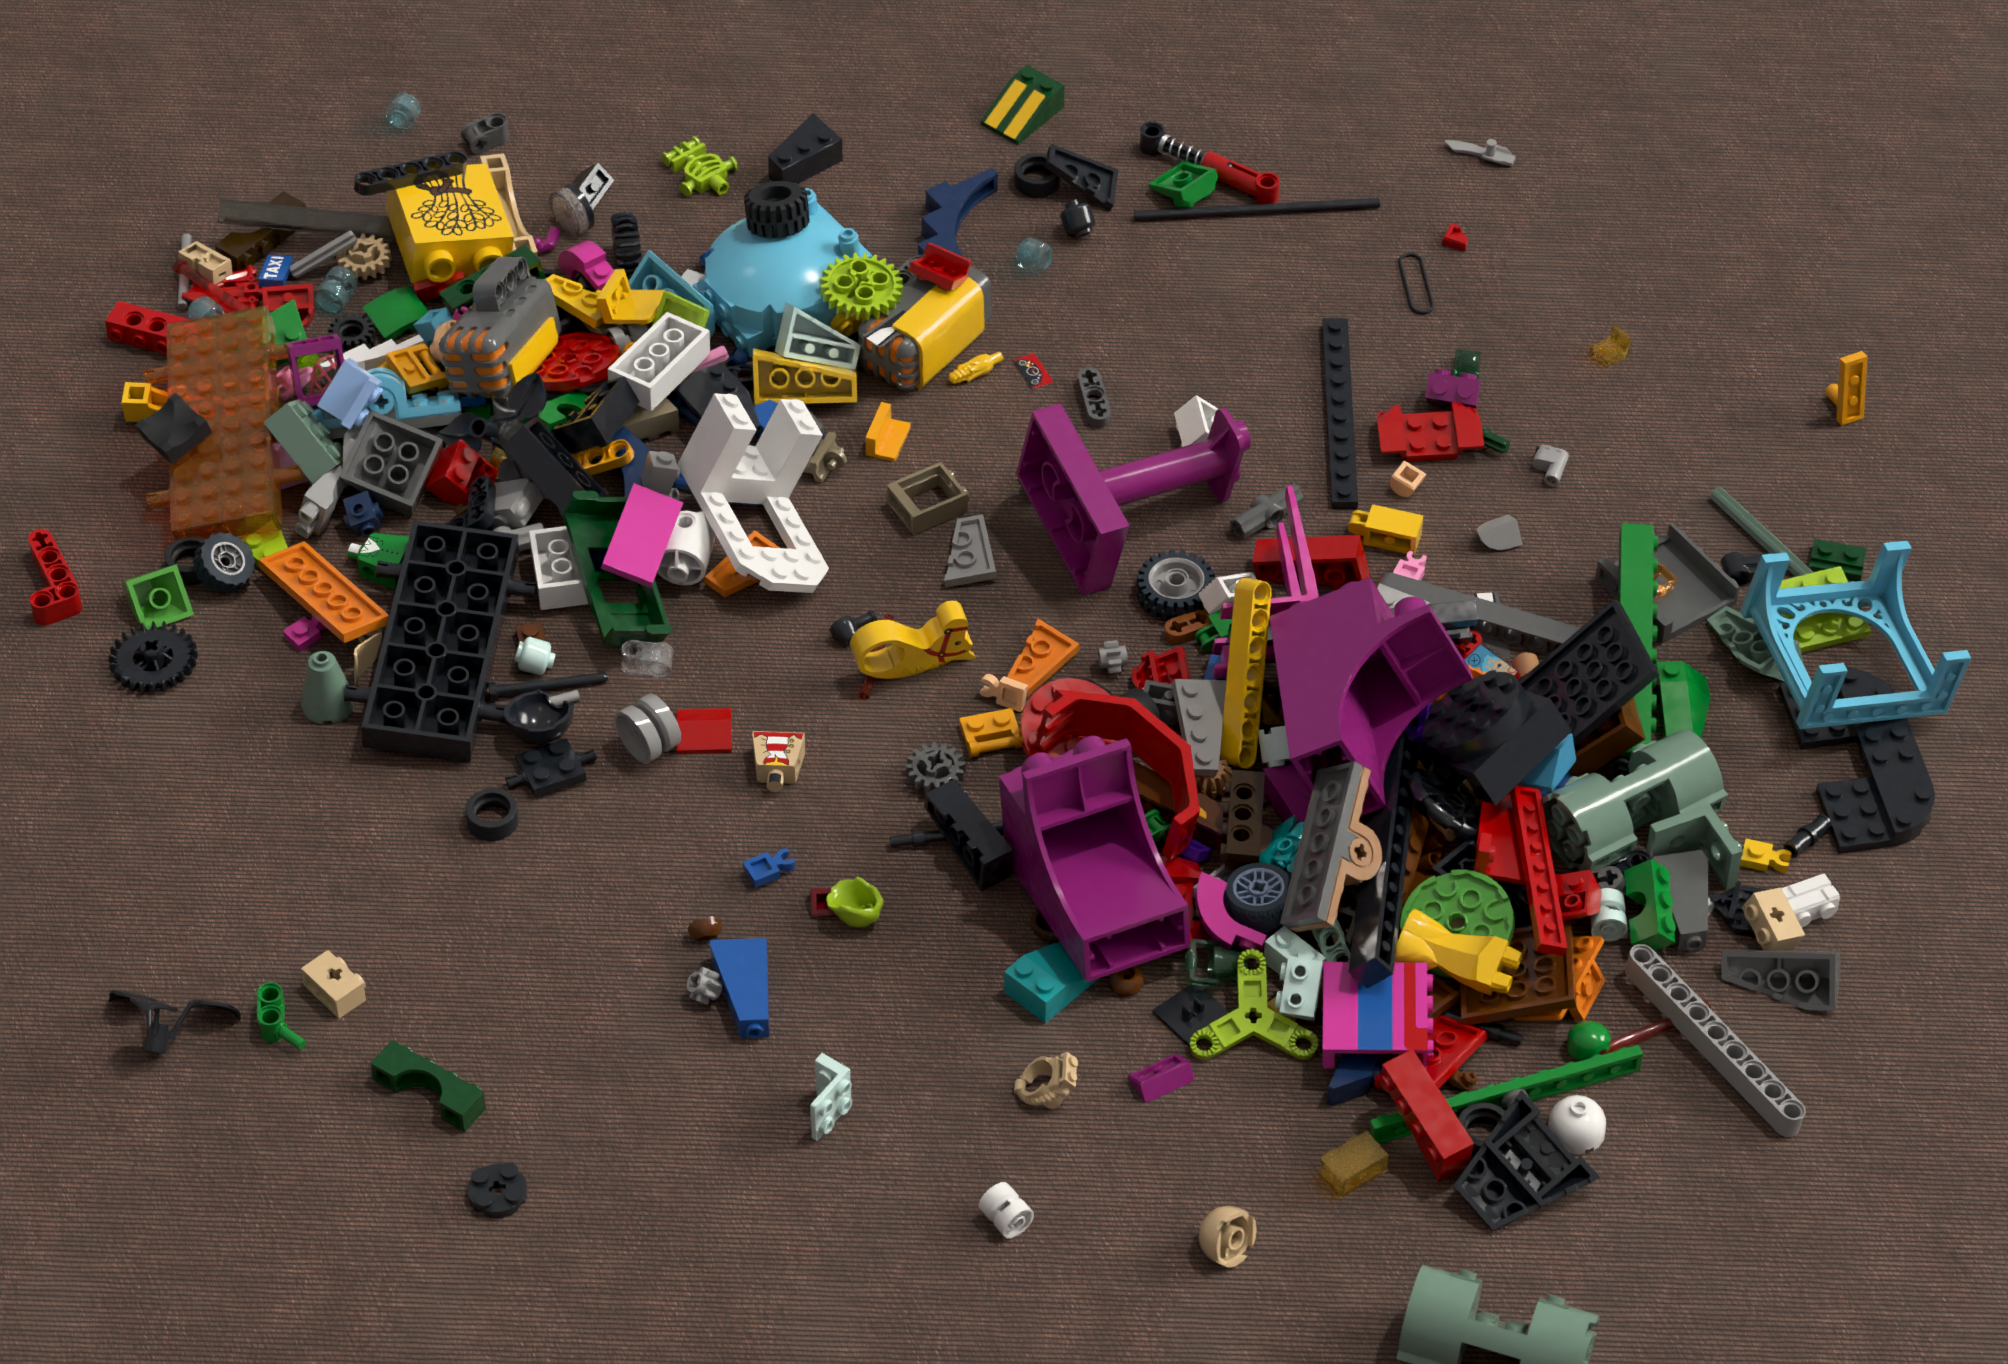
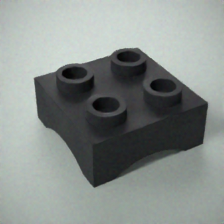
[135,393,213,464]

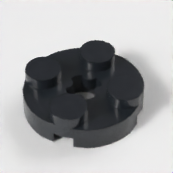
[468,1163,528,1219]

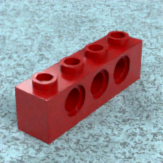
[105,301,213,363]

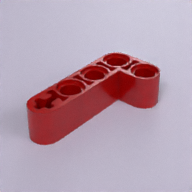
[28,529,83,626]

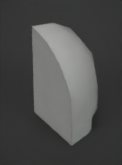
[1477,514,1522,550]

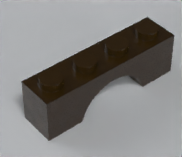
[215,191,308,272]

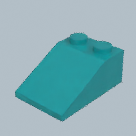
[1004,942,1099,1023]

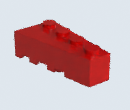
[1252,535,1370,590]

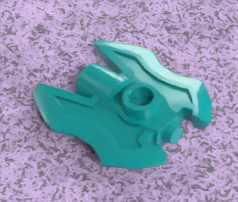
[1259,815,1304,873]

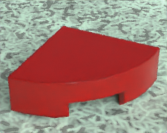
[1442,223,1467,251]

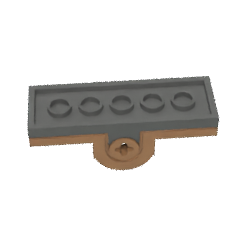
[1280,761,1382,932]

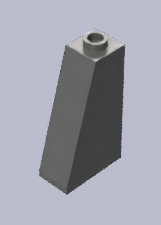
[1652,849,1708,952]

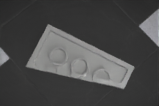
[1172,679,1226,776]

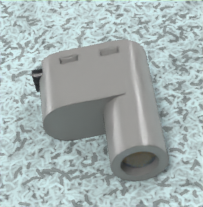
[1532,445,1569,487]

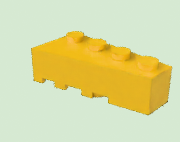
[753,348,857,405]

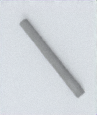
[177,234,192,310]

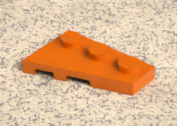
[704,530,780,597]

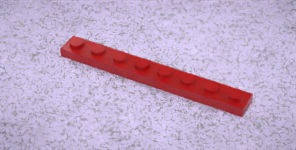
[1510,785,1567,956]

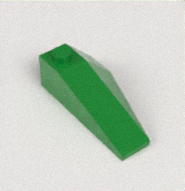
[1654,661,1711,739]

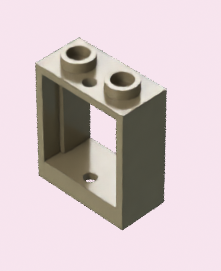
[887,462,969,535]

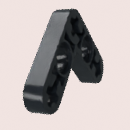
[445,475,496,530]

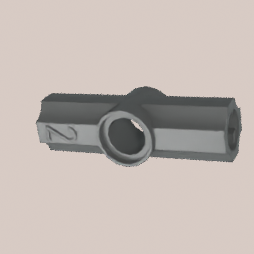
[1230,483,1304,539]

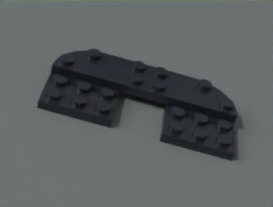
[1778,667,1935,854]

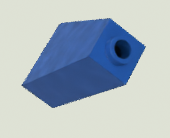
[710,938,769,1038]

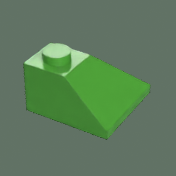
[121,564,194,630]

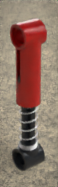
[1140,121,1280,204]

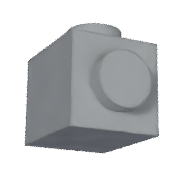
[640,451,680,495]

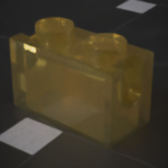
[1319,1131,1388,1199]

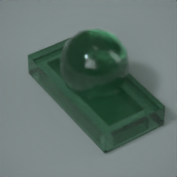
[1453,349,1481,380]

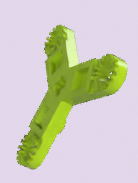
[1190,949,1318,1060]

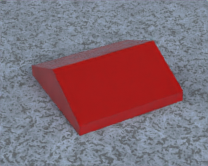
[676,708,732,754]

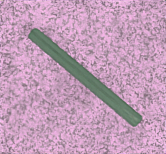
[1710,487,1814,577]

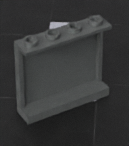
[1595,522,1739,644]

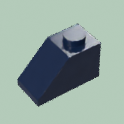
[1327,1053,1382,1106]

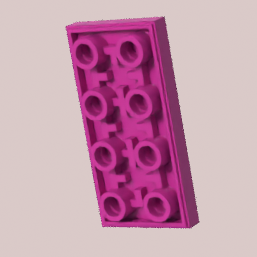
[601,483,683,588]

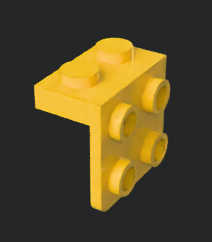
[597,269,665,325]

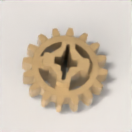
[336,234,392,280]

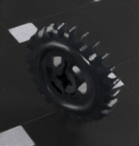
[108,621,198,693]

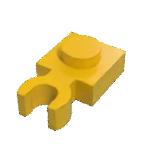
[1740,839,1792,873]

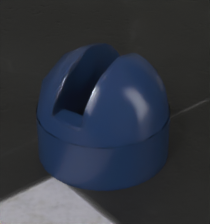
[726,347,748,366]

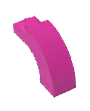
[558,241,614,291]
[1196,872,1267,952]

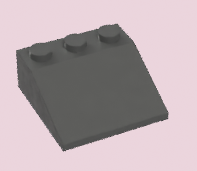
[339,410,443,517]

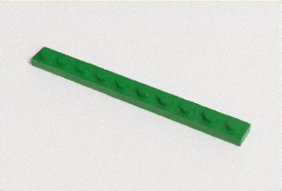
[1368,1045,1643,1146]

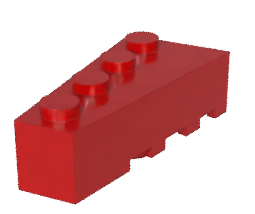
[1379,1049,1474,1183]

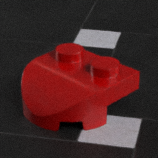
[262,283,315,327]
[1132,646,1191,690]

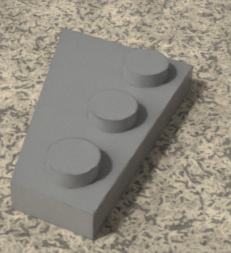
[944,514,997,588]

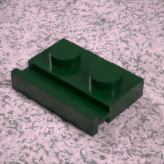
[1809,539,1867,582]

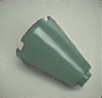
[301,651,355,724]

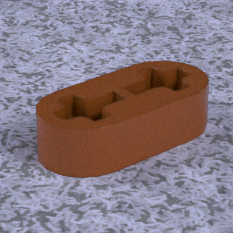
[1164,610,1211,645]

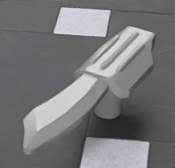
[1445,139,1516,167]

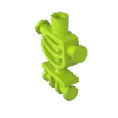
[661,136,738,196]

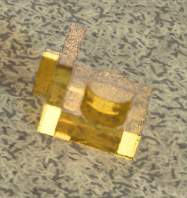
[1589,324,1631,368]

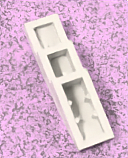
[320,335,424,385]

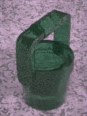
[1185,939,1247,987]

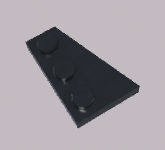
[1045,144,1118,211]

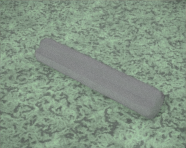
[289,231,357,278]

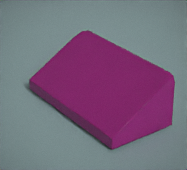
[1127,1053,1194,1102]

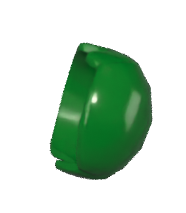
[1567,1021,1611,1061]

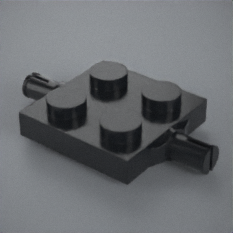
[505,738,597,797]

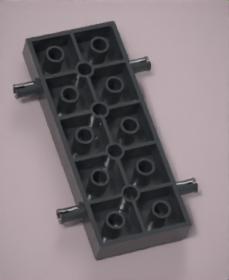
[344,520,537,762]

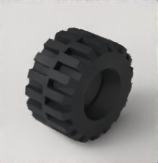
[744,181,810,238]

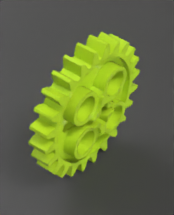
[820,252,903,321]

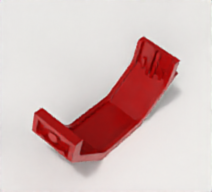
[1035,689,1200,860]

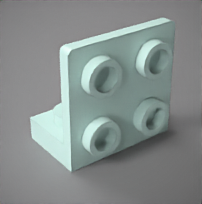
[810,1053,852,1141]

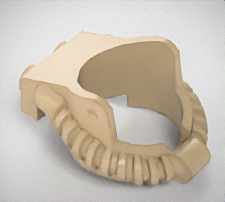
[1014,1052,1078,1109]

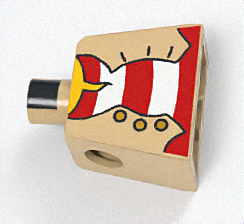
[752,731,805,792]

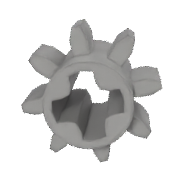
[1098,640,1128,674]
[687,967,722,1005]

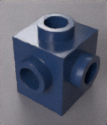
[343,491,384,537]

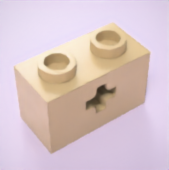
[1742,887,1805,950]
[301,950,366,1018]

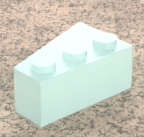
[775,302,861,370]

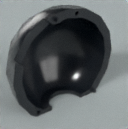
[504,689,574,745]

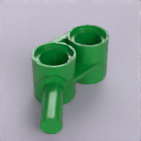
[257,982,307,1050]

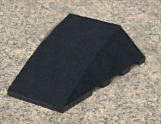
[1453,1090,1600,1231]

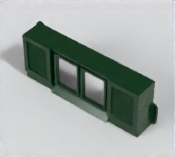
[561,491,673,647]

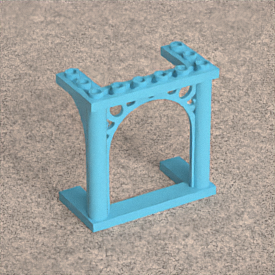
[1740,541,1971,729]

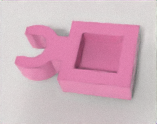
[1393,551,1426,581]

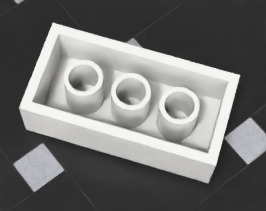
[608,312,710,411]

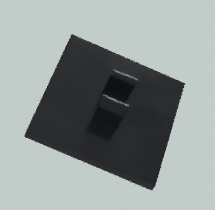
[1152,981,1229,1047]

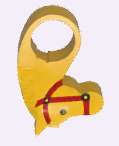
[850,601,975,679]

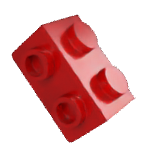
[908,243,971,291]

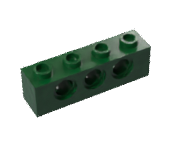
[439,244,546,317]

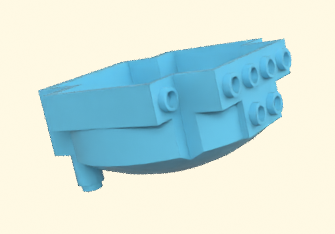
[693,188,872,357]

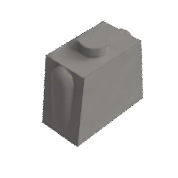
[490,478,544,530]

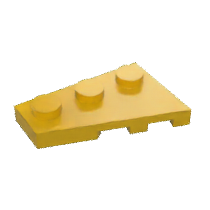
[545,274,604,328]

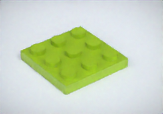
[1779,566,1871,653]

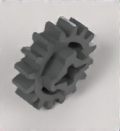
[906,742,965,793]

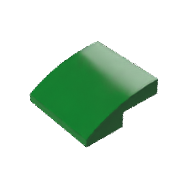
[362,285,428,341]

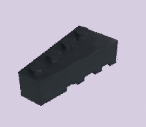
[924,780,1013,892]

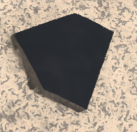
[1710,881,1771,938]

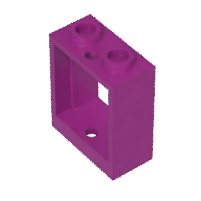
[285,334,344,410]

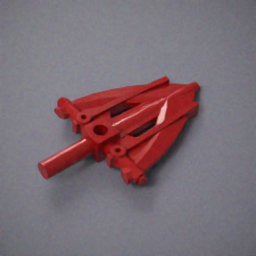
[182,265,263,320]

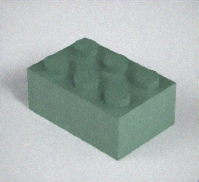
[263,399,343,484]

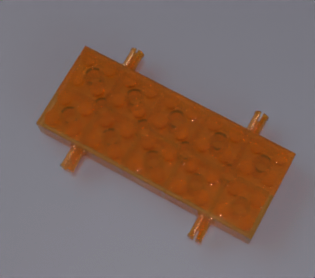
[144,306,303,540]

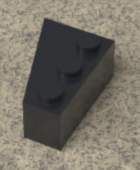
[768,113,843,184]
[552,376,640,454]

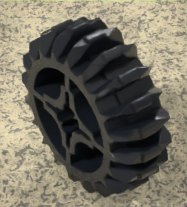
[611,211,642,280]

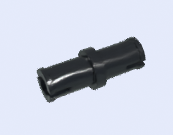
[1783,814,1832,858]

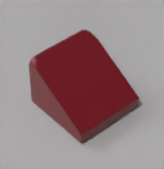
[810,888,837,917]

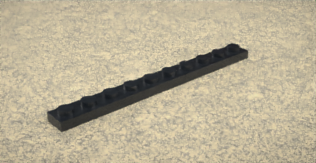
[1322,318,1358,509]

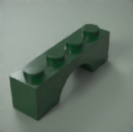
[371,1040,486,1132]

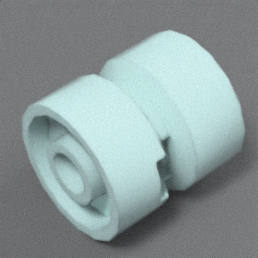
[1590,888,1628,942]

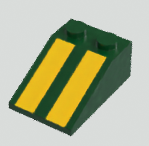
[981,65,1065,145]

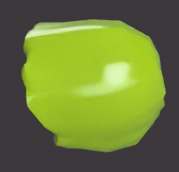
[826,877,884,928]

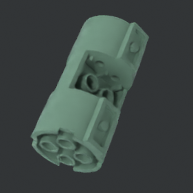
[1542,729,1728,871]
[1396,1264,1600,1364]

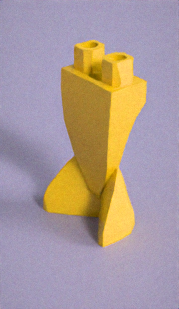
[1395,909,1522,995]

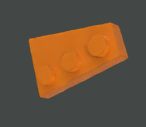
[1007,619,1079,697]

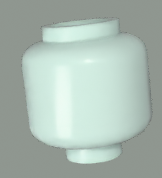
[514,637,555,675]

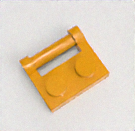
[385,343,449,394]
[959,708,1022,758]

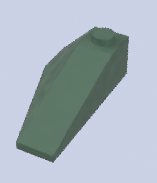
[1707,606,1804,681]

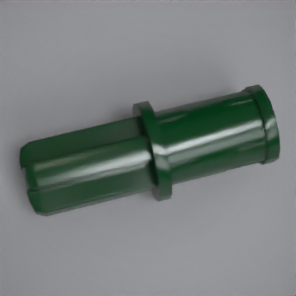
[1482,428,1510,454]

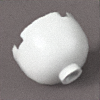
[1548,1095,1606,1155]

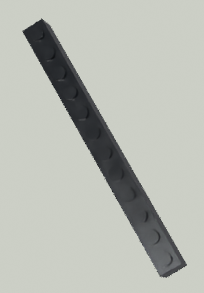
[1348,730,1420,988]

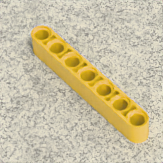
[1220,578,1272,769]

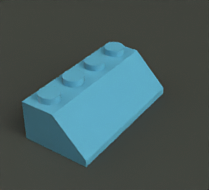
[628,250,715,338]

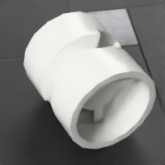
[979,1182,1034,1238]

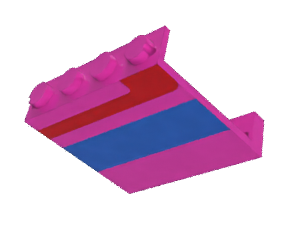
[1323,962,1433,1069]

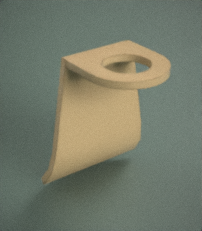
[354,630,382,686]

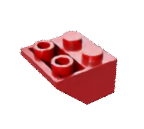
[426,439,498,506]
[1555,869,1602,920]

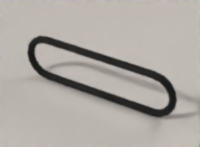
[1399,252,1435,314]

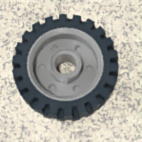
[1137,550,1215,622]

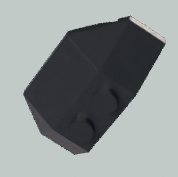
[676,363,760,431]

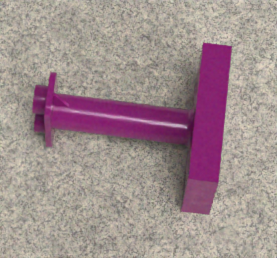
[1016,403,1251,596]

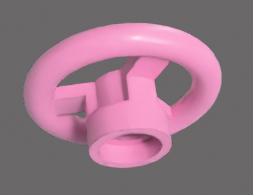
[274,365,313,401]

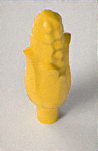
[949,352,1003,384]

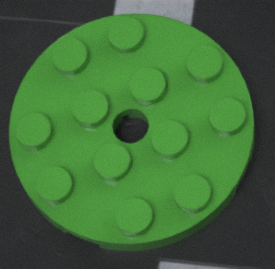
[1400,870,1515,977]

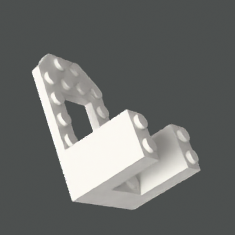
[677,393,829,593]

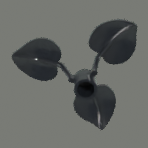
[439,373,547,482]
[109,990,241,1054]

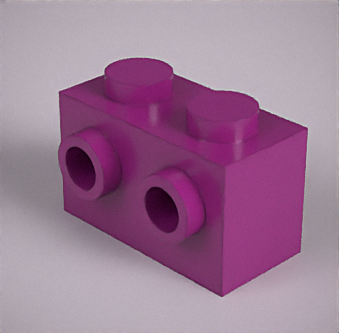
[1425,369,1481,408]

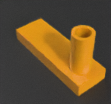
[1825,351,1868,426]

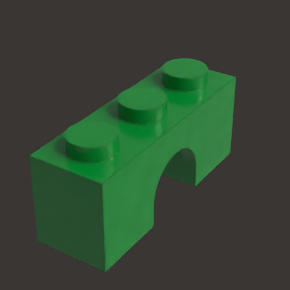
[524,390,589,434]
[1624,859,1676,951]

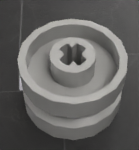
[614,693,681,764]

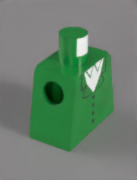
[348,533,409,590]

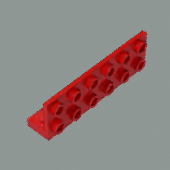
[1474,791,1525,885]

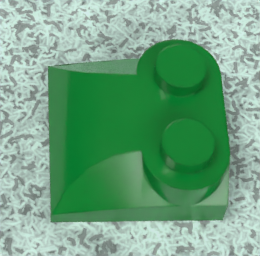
[1148,161,1218,208]

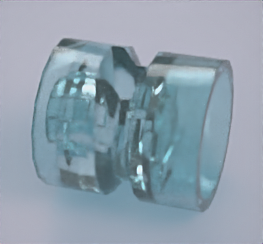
[314,266,358,314]

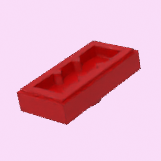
[414,271,465,302]

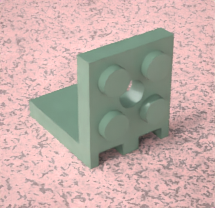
[1646,804,1743,890]

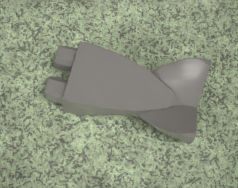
[294,428,359,538]

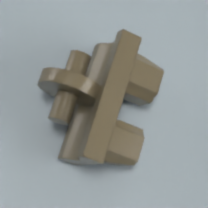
[803,432,847,483]

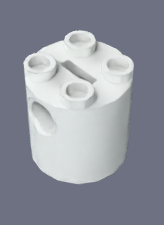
[657,511,716,585]

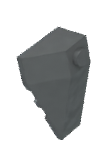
[1722,950,1841,1011]

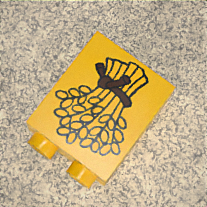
[386,164,514,283]

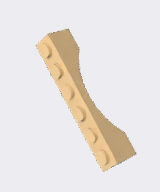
[480,154,538,256]

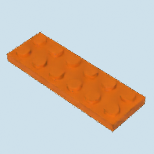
[259,541,389,643]

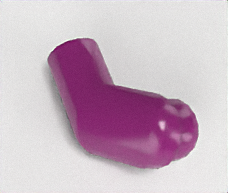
[533,227,561,254]

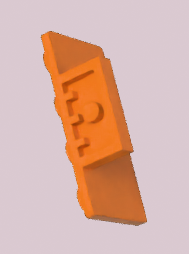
[1514,936,1606,1021]

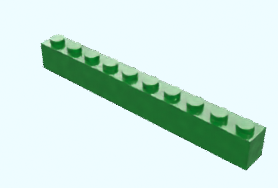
[1615,523,1658,760]

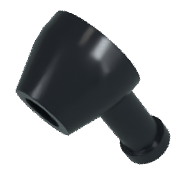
[829,610,877,646]

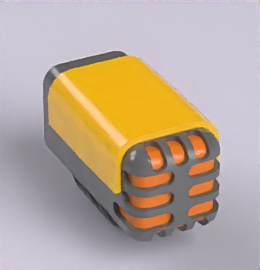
[858,256,992,391]
[439,257,561,398]

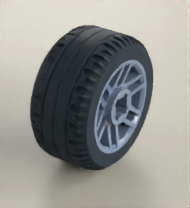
[1223,863,1291,935]

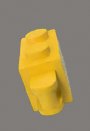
[1348,504,1423,555]

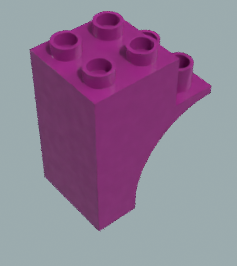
[1269,577,1473,816]
[999,736,1190,982]

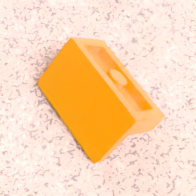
[865,402,910,462]

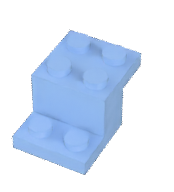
[317,358,383,429]

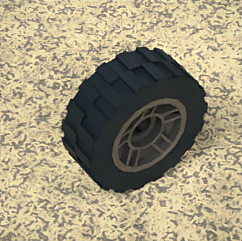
[193,532,255,594]

